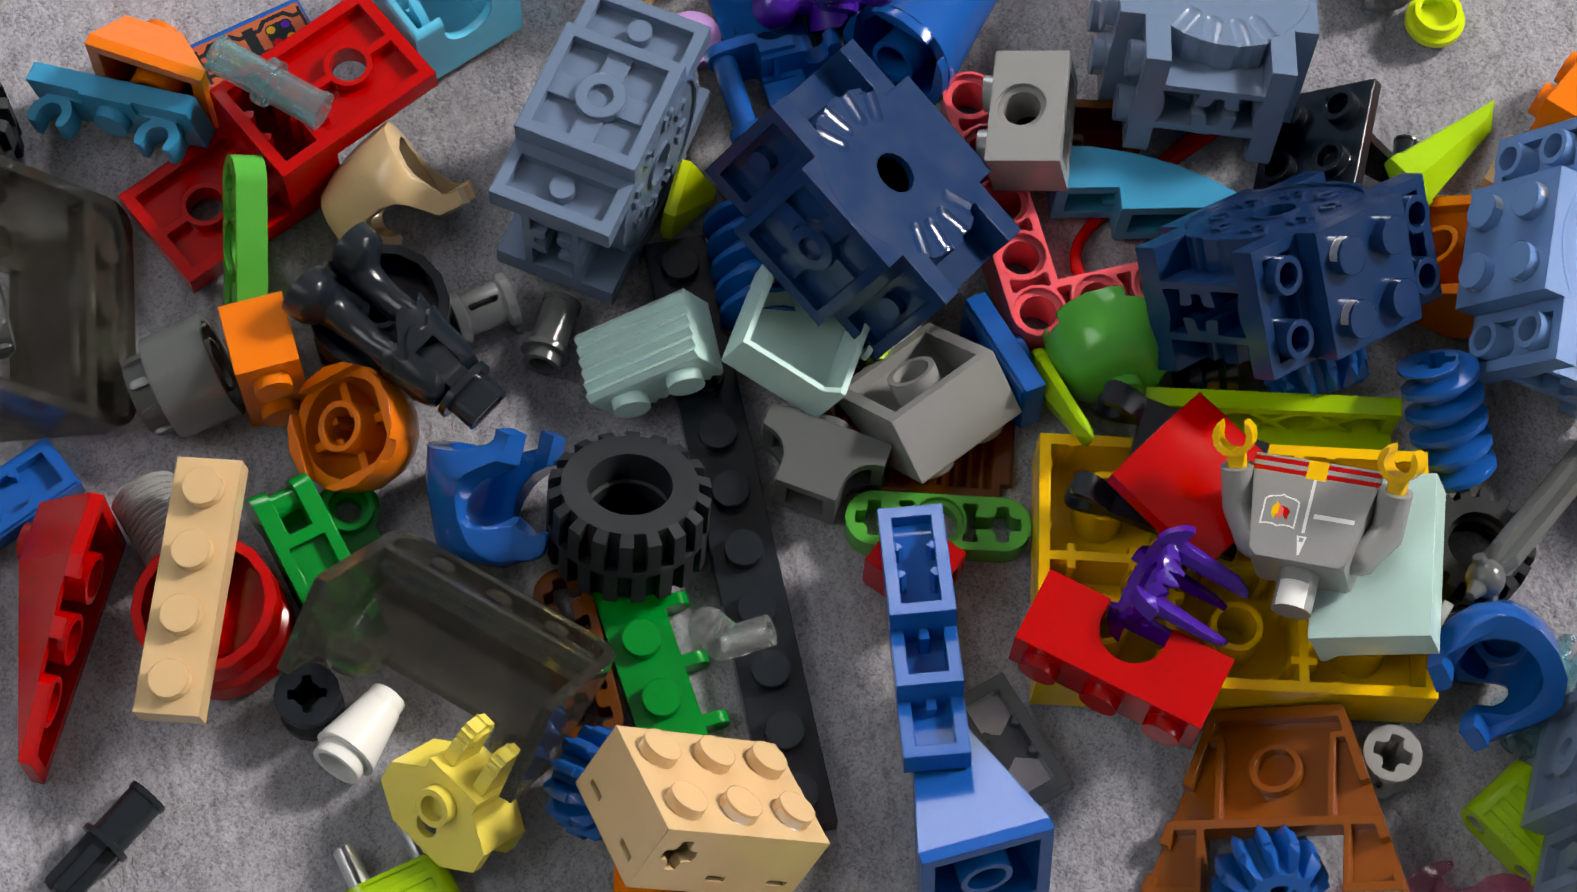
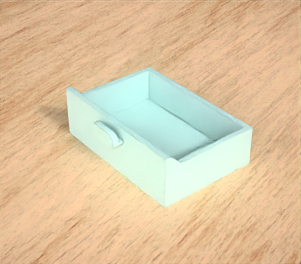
[721,264,873,418]
[1308,473,1446,661]

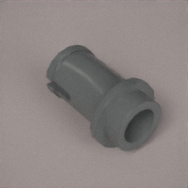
[521,291,582,375]

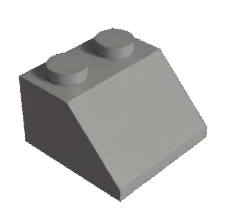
[837,323,1022,484]

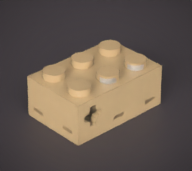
[575,725,830,892]

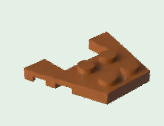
[1141,704,1410,892]

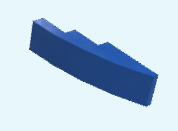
[877,503,972,773]

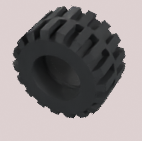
[546,431,712,603]

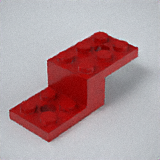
[118,0,438,293]

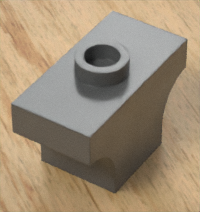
[761,401,893,525]

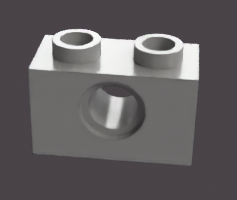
[976,50,1078,191]

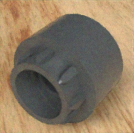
[122,313,246,439]

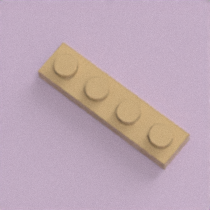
[132,456,249,724]

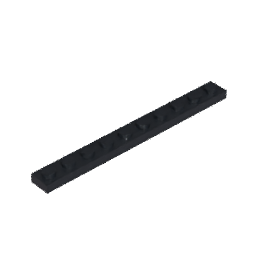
[644,235,838,831]

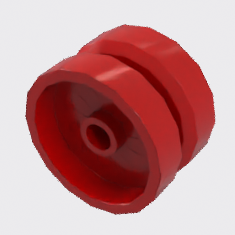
[130,540,297,701]

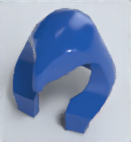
[425,428,566,568]
[1427,600,1568,752]

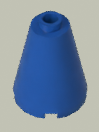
[843,0,997,106]

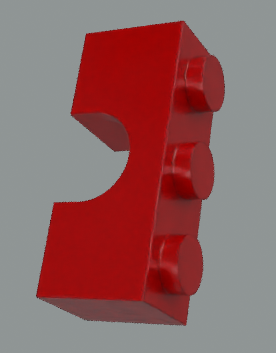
[1008,569,1235,749]

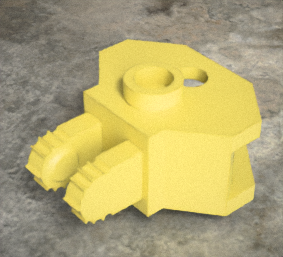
[381,713,526,873]

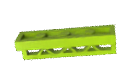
[1136,387,1402,450]

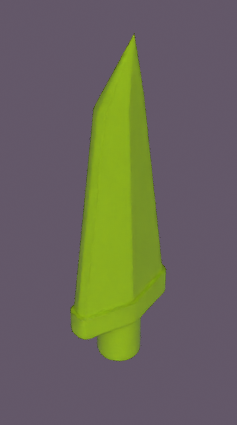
[1384,99,1495,206]
[1031,348,1094,446]

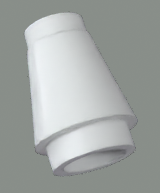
[313,683,405,784]

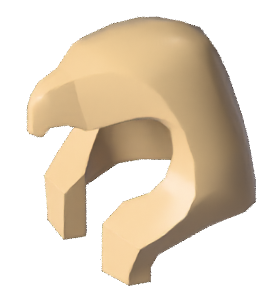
[320,121,476,246]

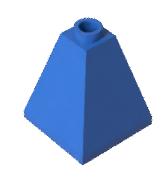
[913,728,1054,892]

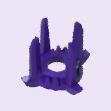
[1107,525,1249,647]

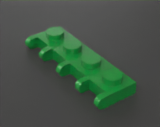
[592,591,731,735]

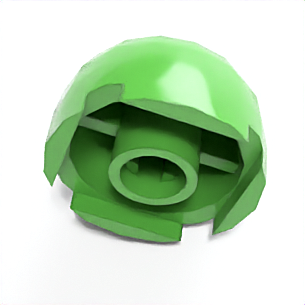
[1042,286,1167,406]

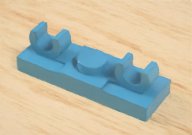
[26,62,216,164]

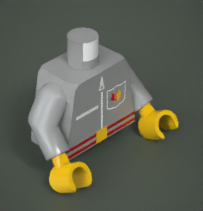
[1212,418,1427,620]

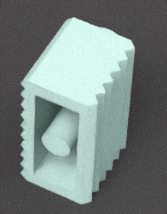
[574,288,723,419]

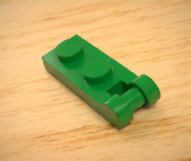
[244,472,390,664]

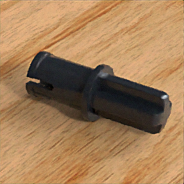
[44,780,165,892]

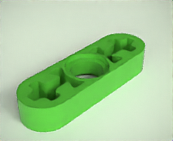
[223,154,268,305]
[844,490,1032,563]

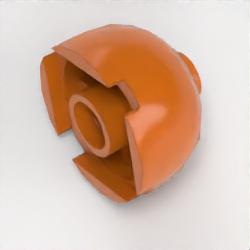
[287,362,420,494]

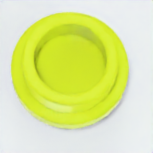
[1404,0,1465,48]

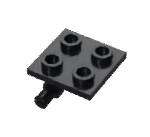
[1253,78,1420,189]

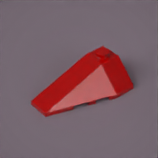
[16,492,127,784]

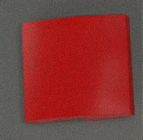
[1106,392,1264,561]

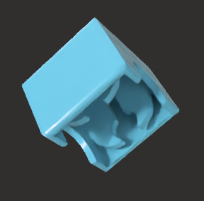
[372,0,523,79]

